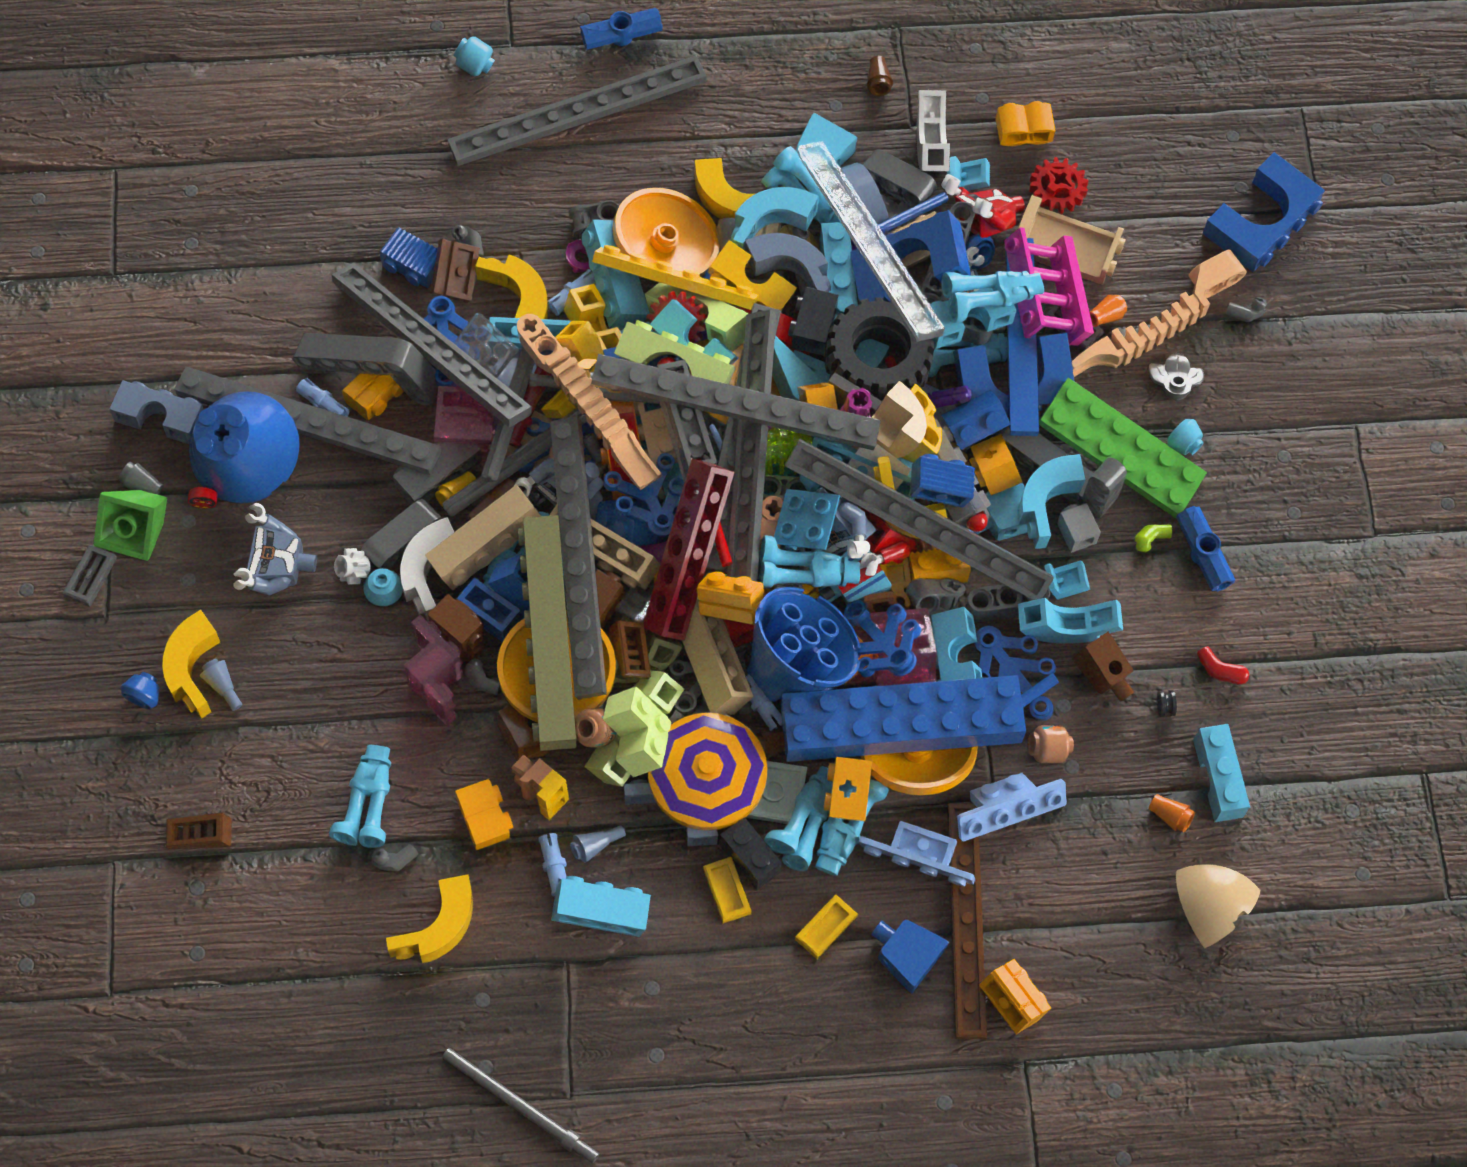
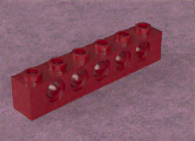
[643,459,734,641]

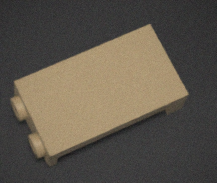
[1018,195,1126,285]

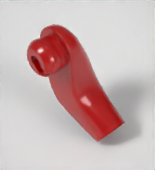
[1197,646,1249,685]

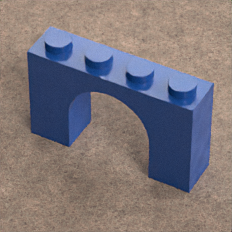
[1202,152,1325,272]
[850,210,971,302]
[953,333,1075,416]

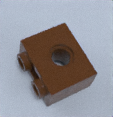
[595,569,628,632]
[428,594,485,665]
[497,704,552,761]

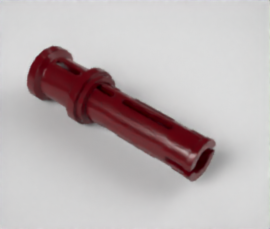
[509,366,552,449]

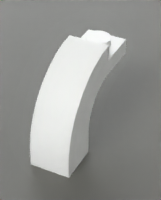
[917,90,950,171]
[400,517,454,622]

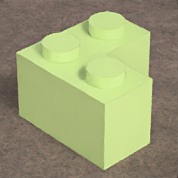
[603,687,671,777]

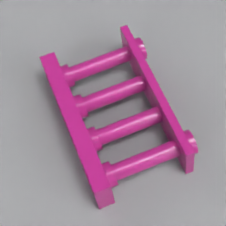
[1004,227,1094,346]

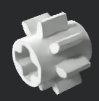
[334,548,370,584]

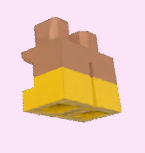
[512,755,569,820]

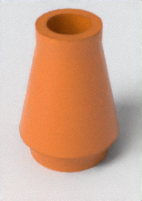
[1089,295,1127,327]
[1149,794,1195,833]

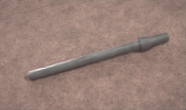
[442,1048,600,1164]

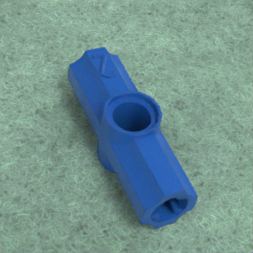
[580,8,663,50]
[1176,506,1235,592]

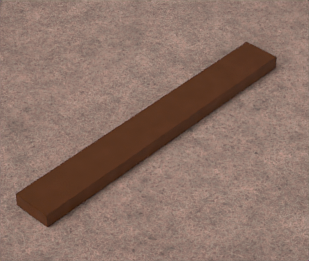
[947,803,987,1039]

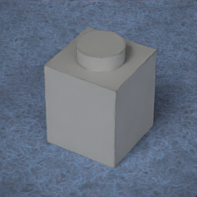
[1057,503,1101,553]

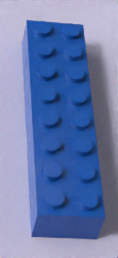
[781,675,1026,762]

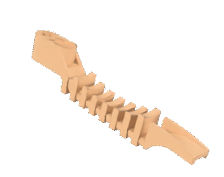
[1072,250,1247,377]
[517,314,662,490]

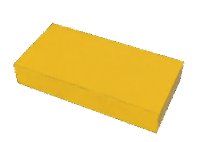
[703,857,751,924]
[795,894,858,959]

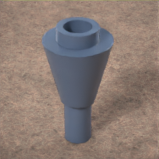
[200,659,243,711]
[570,825,625,863]

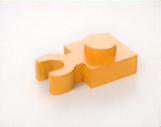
[879,558,911,609]

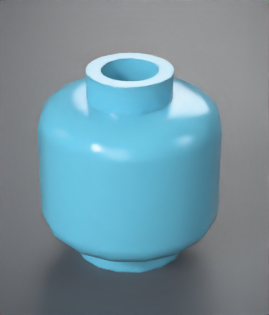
[453,36,495,77]

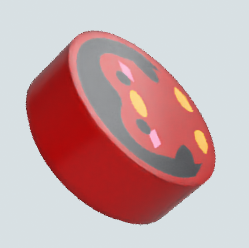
[188,487,218,508]

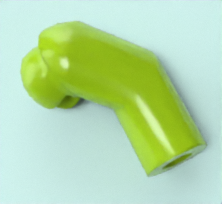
[1134,524,1172,552]

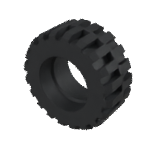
[825,298,934,401]

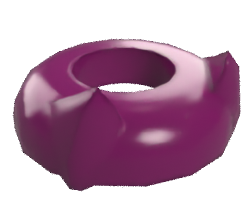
[565,240,591,273]

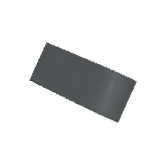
[862,149,937,207]
[361,499,443,569]
[965,584,1050,622]

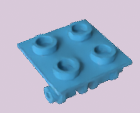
[774,489,840,552]

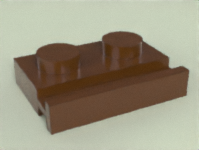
[430,238,480,303]

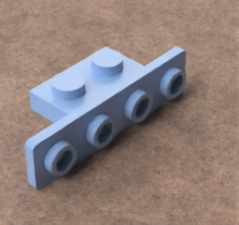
[957,773,1067,841]
[858,821,975,887]

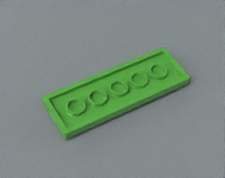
[1039,378,1207,518]

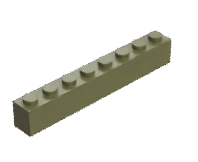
[518,515,576,751]

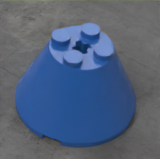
[189,392,299,504]
[747,587,861,702]

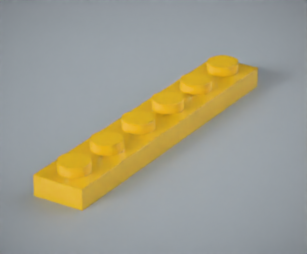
[592,245,759,310]

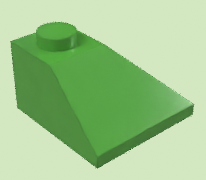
[93,490,167,561]

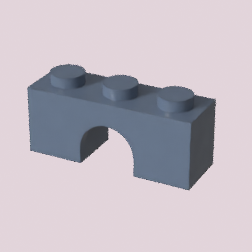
[110,380,203,444]

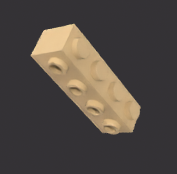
[425,485,541,590]
[549,504,660,590]
[682,597,754,715]

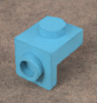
[947,156,990,191]
[1044,561,1090,600]

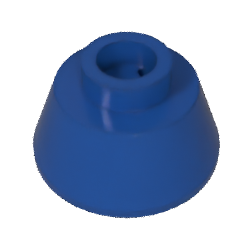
[965,234,995,270]
[120,672,160,709]

